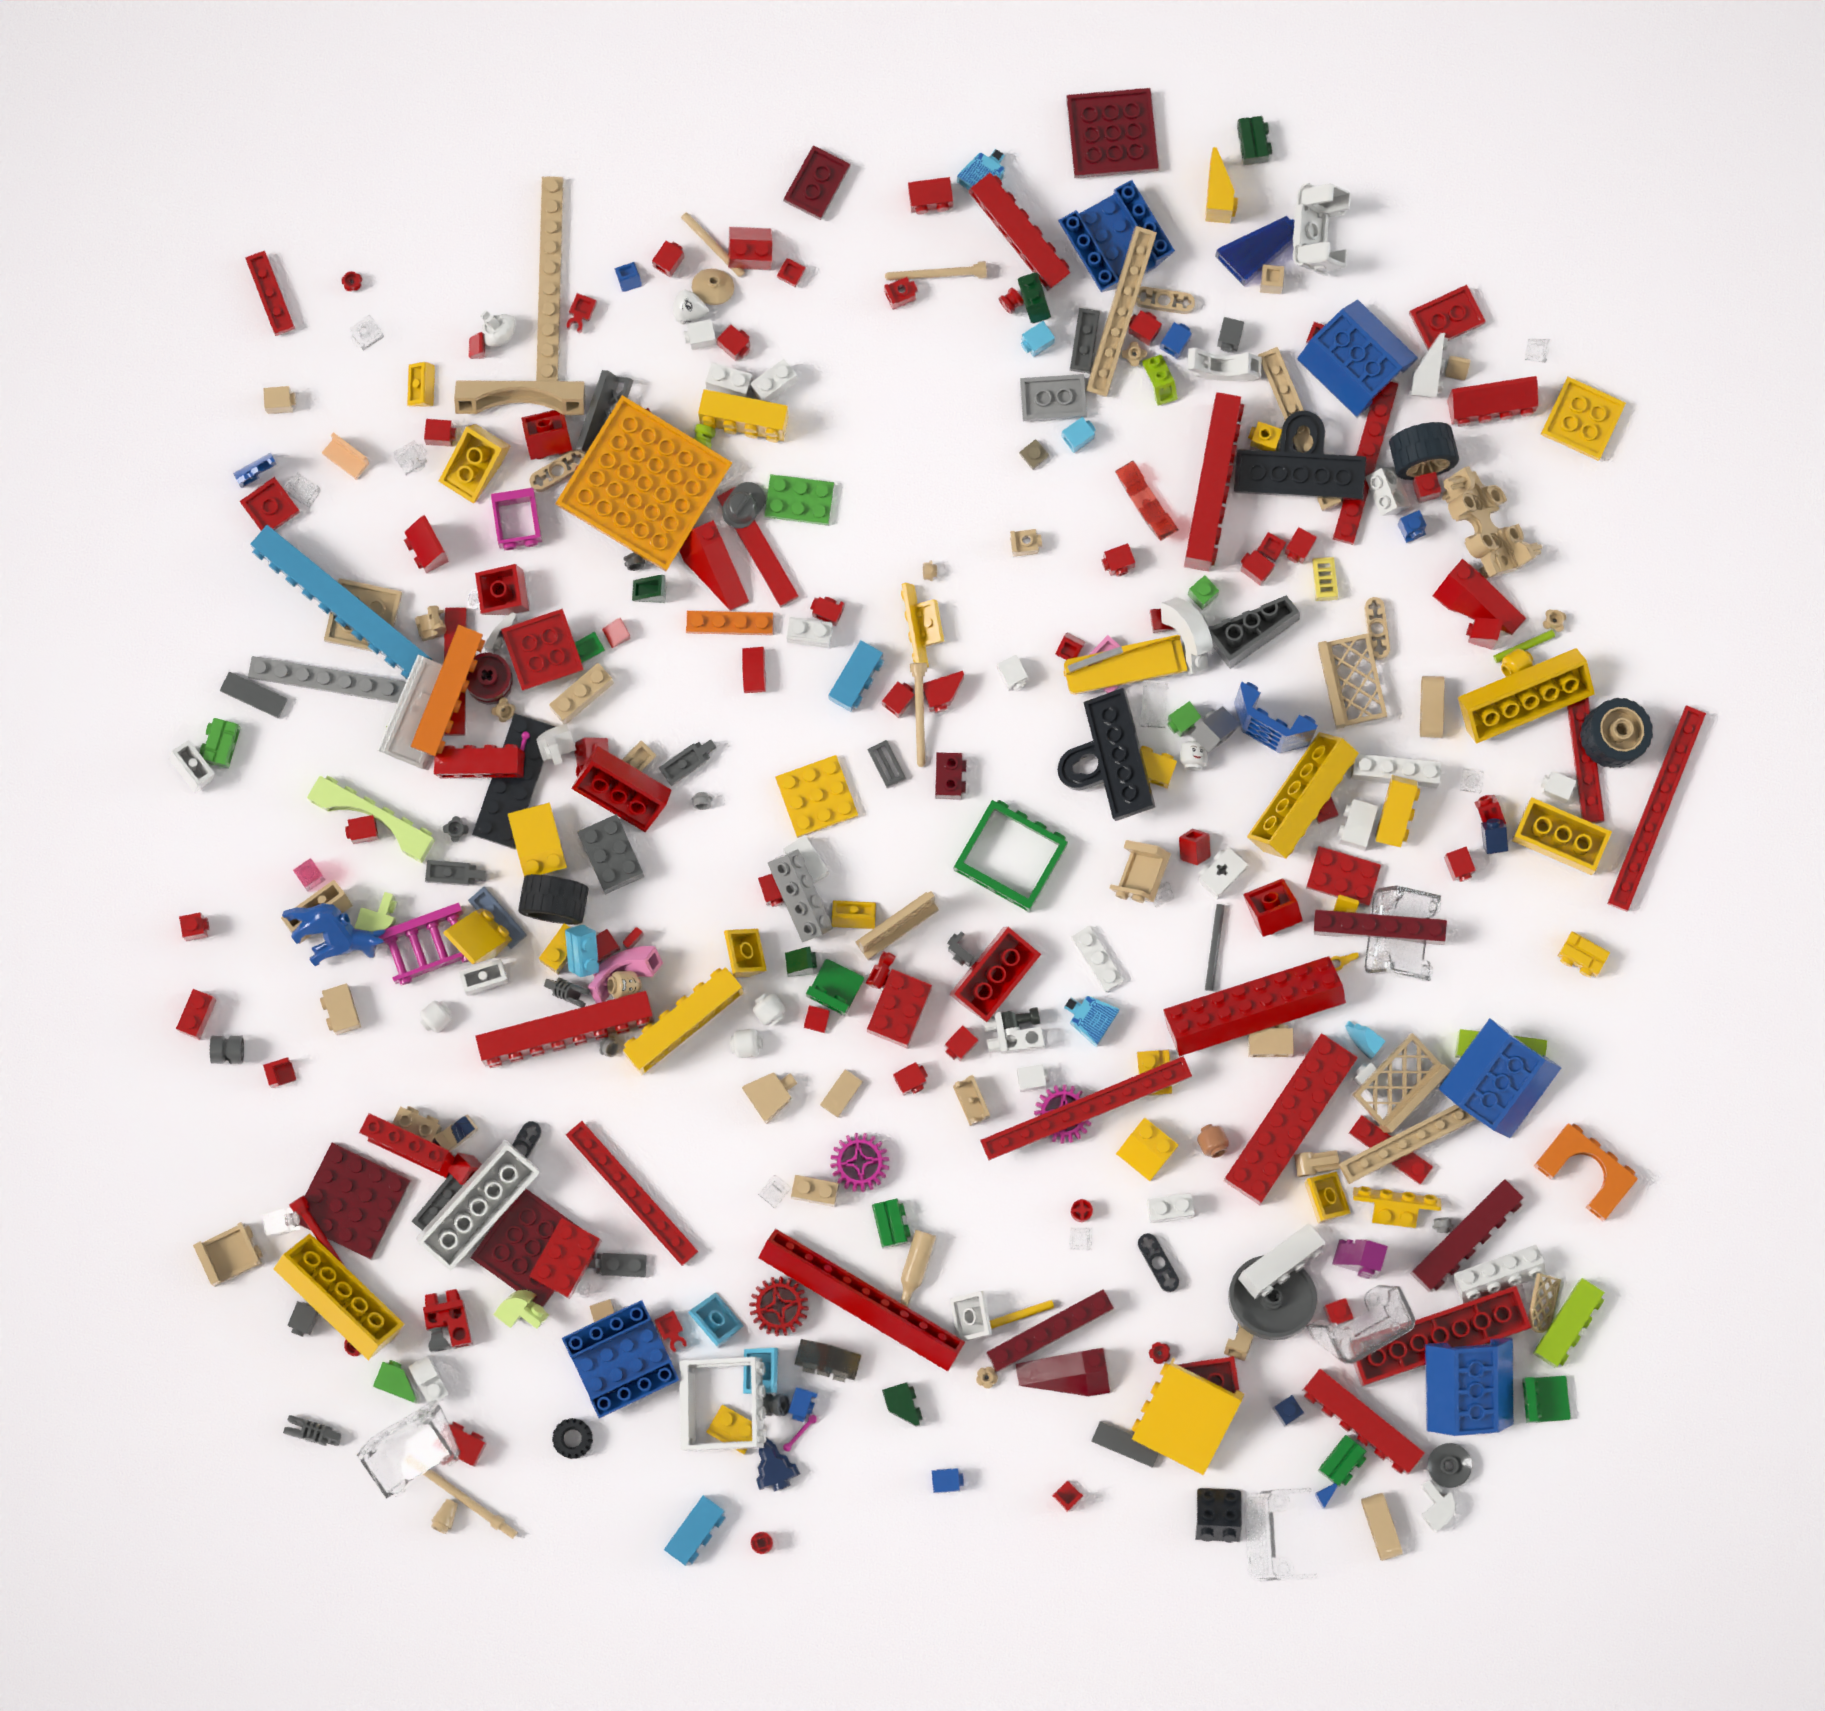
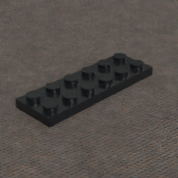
[472,713,555,849]

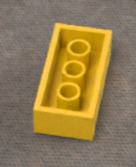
[698,389,789,443]
[1512,797,1612,875]

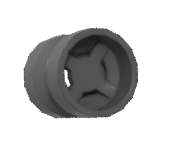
[763,1394,790,1416]

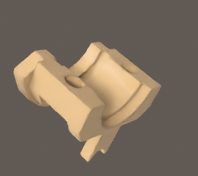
[415,605,447,641]

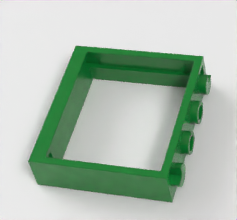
[953,800,1068,912]

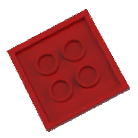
[501,608,584,691]

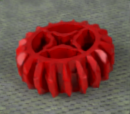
[749,1276,809,1337]

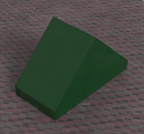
[632,574,667,603]

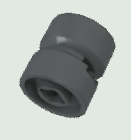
[209,1035,244,1064]

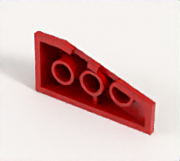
[679,520,750,611]
[1432,559,1526,635]

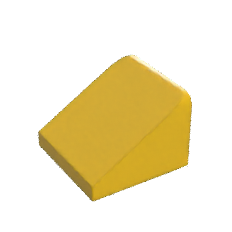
[1333,895,1359,913]

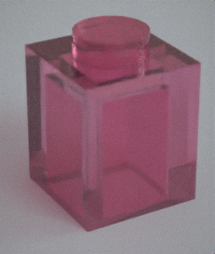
[293,858,326,892]

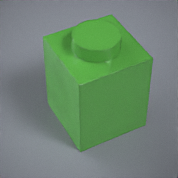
[1187,575,1220,610]
[1167,701,1201,737]

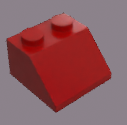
[728,227,773,270]
[521,410,572,460]
[404,515,449,574]
[475,564,530,615]
[1243,878,1303,937]

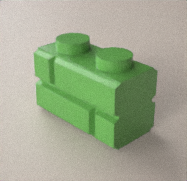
[199,718,241,769]

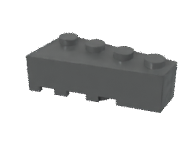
[1208,595,1300,669]

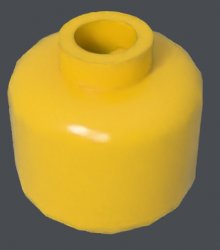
[1501,648,1534,677]

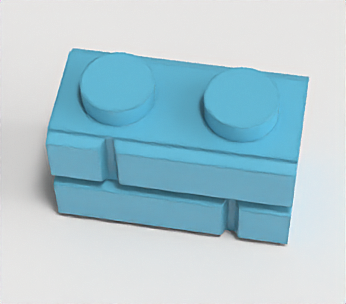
[565,925,599,977]

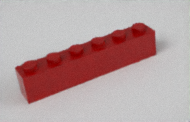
[968,172,1071,291]
[1302,1369,1425,1475]

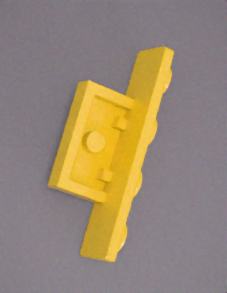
[901,582,945,668]
[1353,1186,1442,1228]

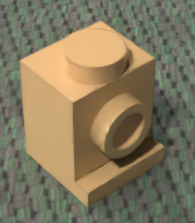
[1010,529,1042,557]

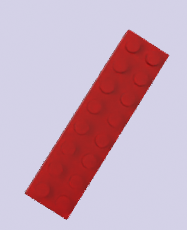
[1184,392,1245,572]
[1163,956,1346,1057]
[475,991,655,1069]
[1223,1033,1358,1206]
[1347,1286,1532,1387]

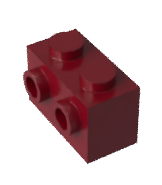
[935,752,967,800]

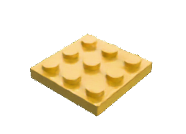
[1540,376,1626,461]
[775,755,858,838]

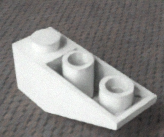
[1410,333,1448,397]

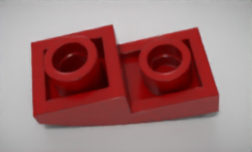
[742,646,766,694]

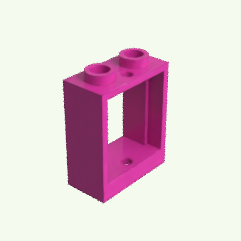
[491,487,542,551]

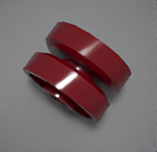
[466,652,514,705]

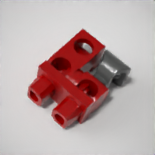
[423,1289,473,1353]

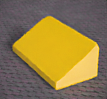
[407,362,435,407]
[831,900,876,929]

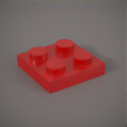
[239,477,300,531]

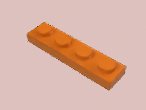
[686,611,773,635]

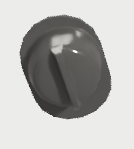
[722,482,765,528]

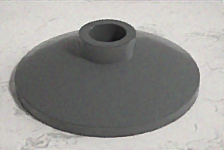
[1427,1443,1472,1488]

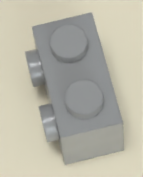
[1191,706,1241,753]

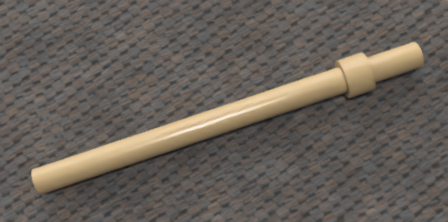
[405,1455,518,1539]

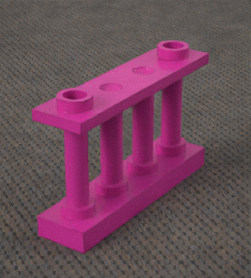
[378,902,469,986]

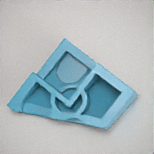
[1345,1021,1386,1060]

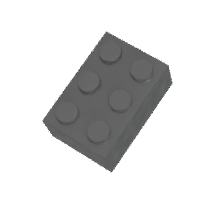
[577,814,645,895]

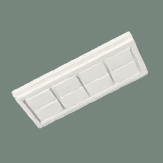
[377,655,442,770]

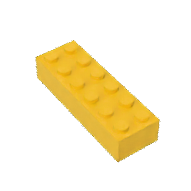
[1458,648,1595,744]
[1247,732,1359,859]
[623,967,744,1076]
[273,1233,405,1360]

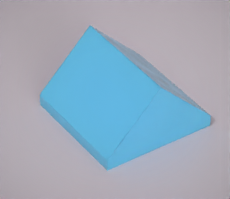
[688,1292,744,1348]
[743,1348,779,1394]

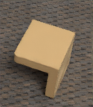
[1260,264,1284,294]

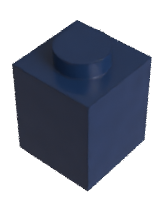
[1481,818,1508,854]
[1272,1395,1304,1427]

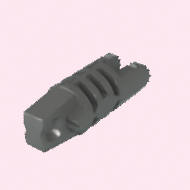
[544,977,590,1007]
[283,1415,342,1446]

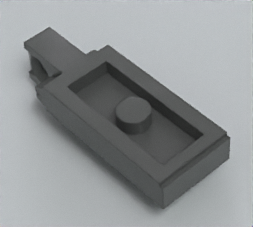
[659,739,717,786]
[425,860,487,886]
[588,1253,647,1278]

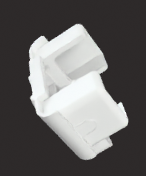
[1293,183,1351,277]

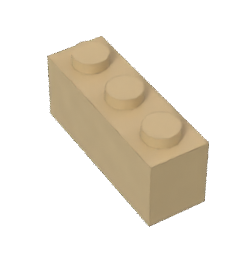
[549,663,614,724]
[281,880,353,944]

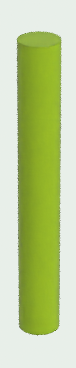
[1493,629,1555,663]

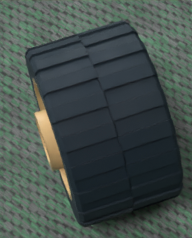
[1389,422,1460,480]
[1580,697,1653,768]

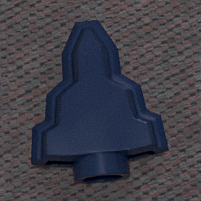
[756,1437,801,1492]

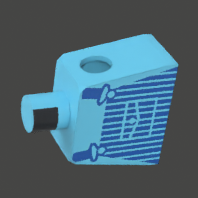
[957,149,1005,190]
[1064,996,1120,1047]

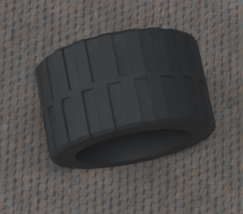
[518,874,589,925]

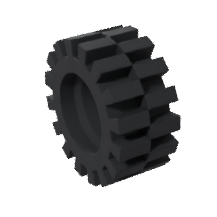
[552,1418,593,1459]

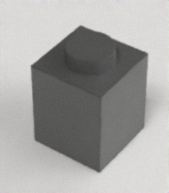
[1217,317,1245,353]
[287,1301,319,1337]

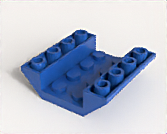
[1058,180,1175,292]
[1297,299,1418,418]
[1234,682,1318,754]
[1438,1018,1562,1138]
[562,1300,680,1419]
[1425,1338,1514,1436]

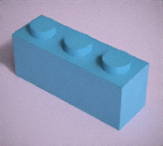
[828,640,885,712]
[663,1495,726,1566]

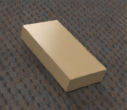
[820,1069,863,1118]

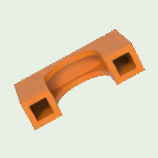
[1533,1123,1638,1222]

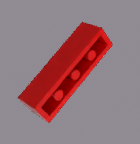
[434,744,525,779]

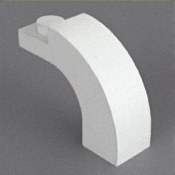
[1187,348,1262,381]
[1161,597,1213,674]

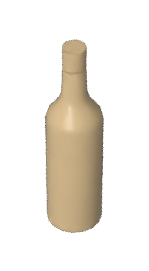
[900,1230,936,1307]

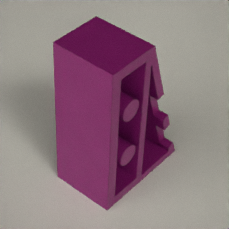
[1332,1239,1388,1279]

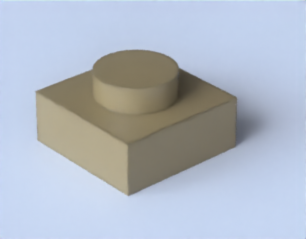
[1019,439,1049,470]

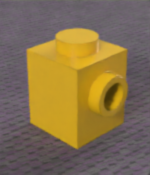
[1248,421,1282,451]

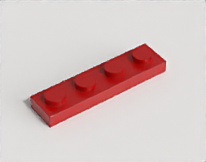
[245,250,295,336]
[1348,1115,1433,1185]

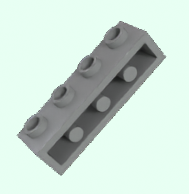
[767,849,833,943]

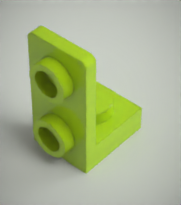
[1142,355,1178,406]

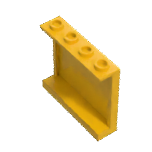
[1131,1357,1244,1476]

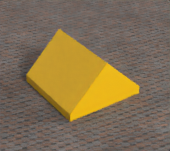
[1304,1171,1351,1224]

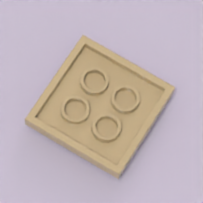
[324,578,403,654]

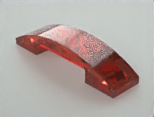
[1115,460,1179,541]

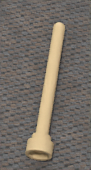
[884,261,987,281]
[910,663,927,767]

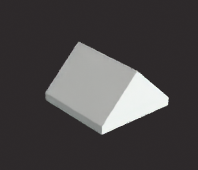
[950,1290,992,1341]

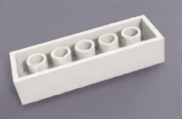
[416,1140,540,1271]

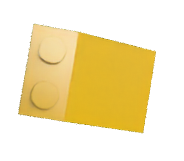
[1205,147,1238,224]
[438,424,511,504]
[508,802,567,876]
[443,908,513,965]

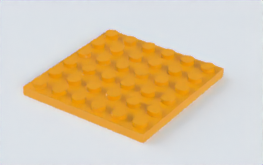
[555,395,733,572]

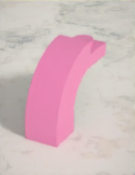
[588,946,663,1004]

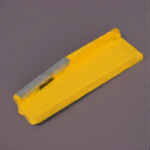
[1063,635,1188,695]

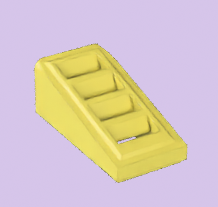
[1312,557,1338,601]

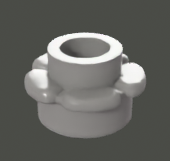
[691,792,713,810]
[599,1036,620,1057]
[1432,1217,1454,1233]

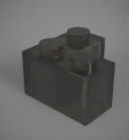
[794,1339,861,1383]

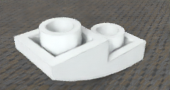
[484,612,520,653]

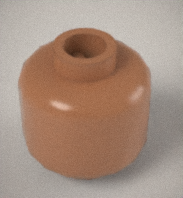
[1197,1124,1229,1158]

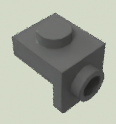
[947,931,974,967]

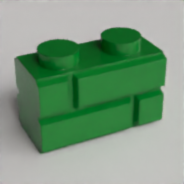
[872,1198,911,1249]
[1317,1435,1367,1487]

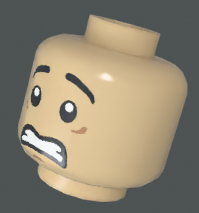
[607,971,642,998]

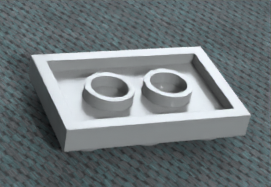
[1020,374,1087,422]

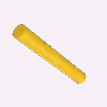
[989,1299,1054,1329]

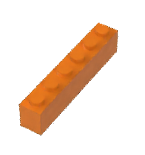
[411,625,485,757]

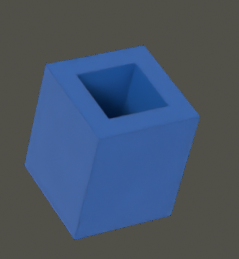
[1160,322,1192,360]
[931,1468,964,1494]

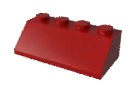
[1447,376,1539,427]
[571,746,672,833]
[949,926,1041,1022]

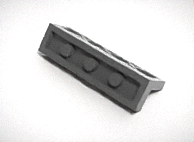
[575,370,634,454]

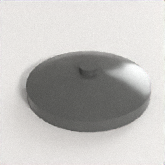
[1228,1255,1317,1340]

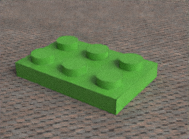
[764,474,834,526]

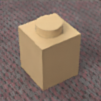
[263,386,296,414]

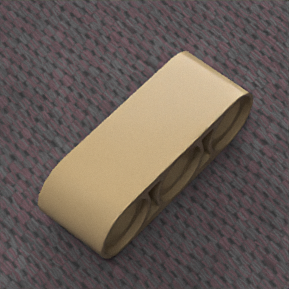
[1420,676,1445,738]
[1361,1492,1403,1561]

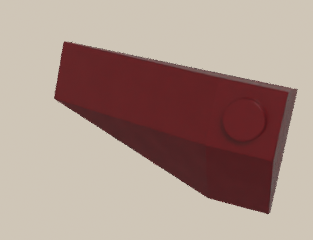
[1015,1348,1110,1397]

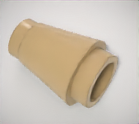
[431,1499,458,1534]

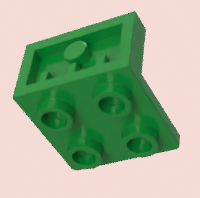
[806,959,864,1016]
[1522,1375,1571,1423]

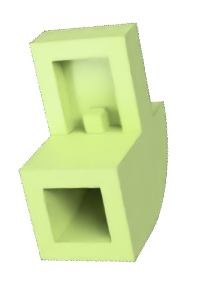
[354,892,397,932]
[493,1290,549,1329]

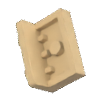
[392,1106,442,1142]

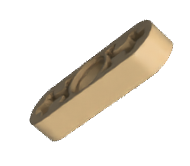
[1135,286,1195,314]
[529,449,585,492]
[1364,597,1390,660]

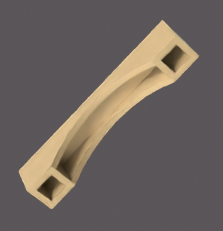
[454,380,585,415]

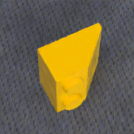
[724,928,767,978]
[1116,1117,1179,1181]

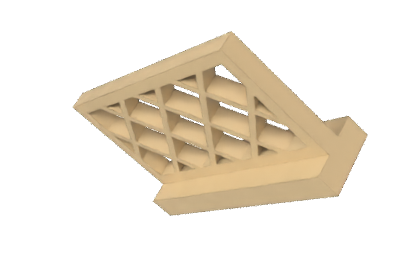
[1317,633,1387,730]
[855,891,939,960]
[1352,1033,1450,1133]

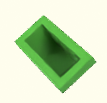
[373,1360,418,1404]

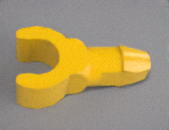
[1331,952,1359,972]

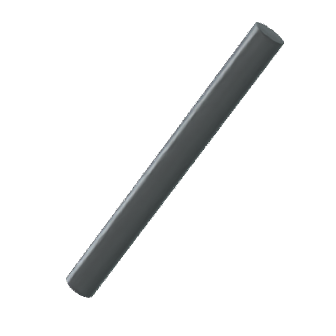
[1205,904,1225,991]

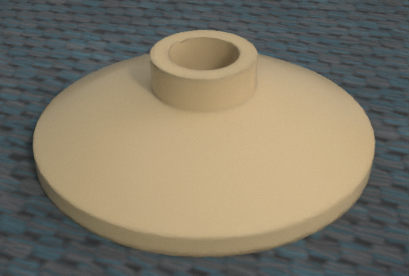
[692,268,734,305]

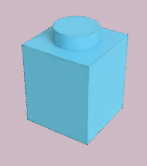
[1021,321,1055,357]
[1061,417,1096,453]

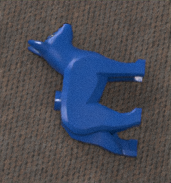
[282,903,386,967]

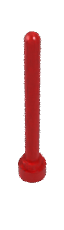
[289,1195,345,1266]

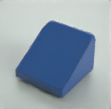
[614,262,642,292]
[1315,1483,1338,1509]

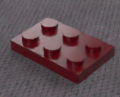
[783,145,851,220]

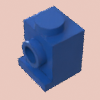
[1397,510,1427,543]
[788,1387,818,1423]

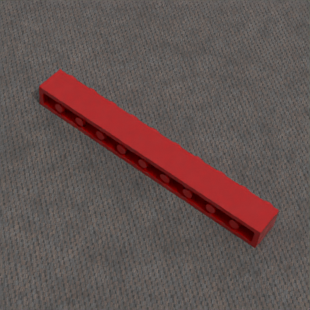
[758,1228,965,1372]

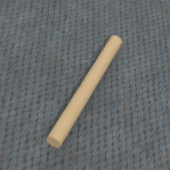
[681,212,745,278]

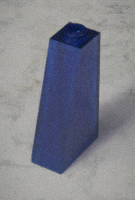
[1215,216,1295,286]

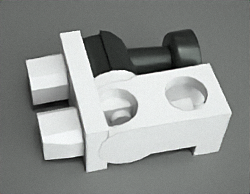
[983,1007,1045,1054]

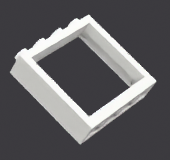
[679,1357,766,1451]

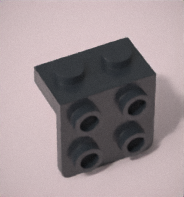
[1195,1488,1242,1543]

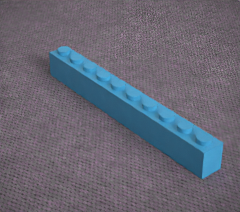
[250,525,433,679]

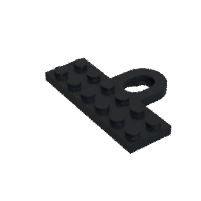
[1234,410,1367,500]
[1057,688,1156,821]

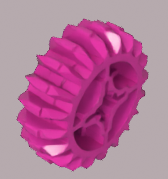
[1034,1084,1092,1144]
[830,1133,889,1192]

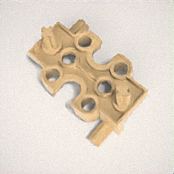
[1441,466,1543,579]

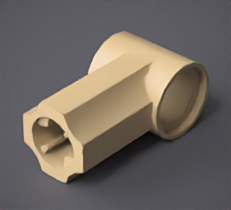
[1294,1150,1340,1177]

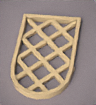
[1528,1273,1561,1333]

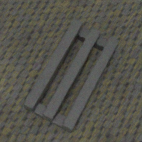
[867,740,906,788]

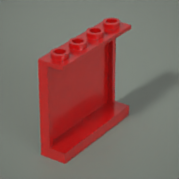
[359,1113,455,1179]

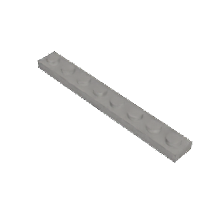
[248,656,406,703]

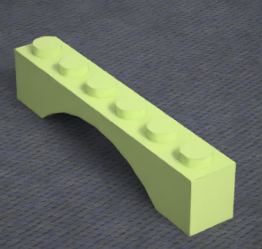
[307,775,435,863]

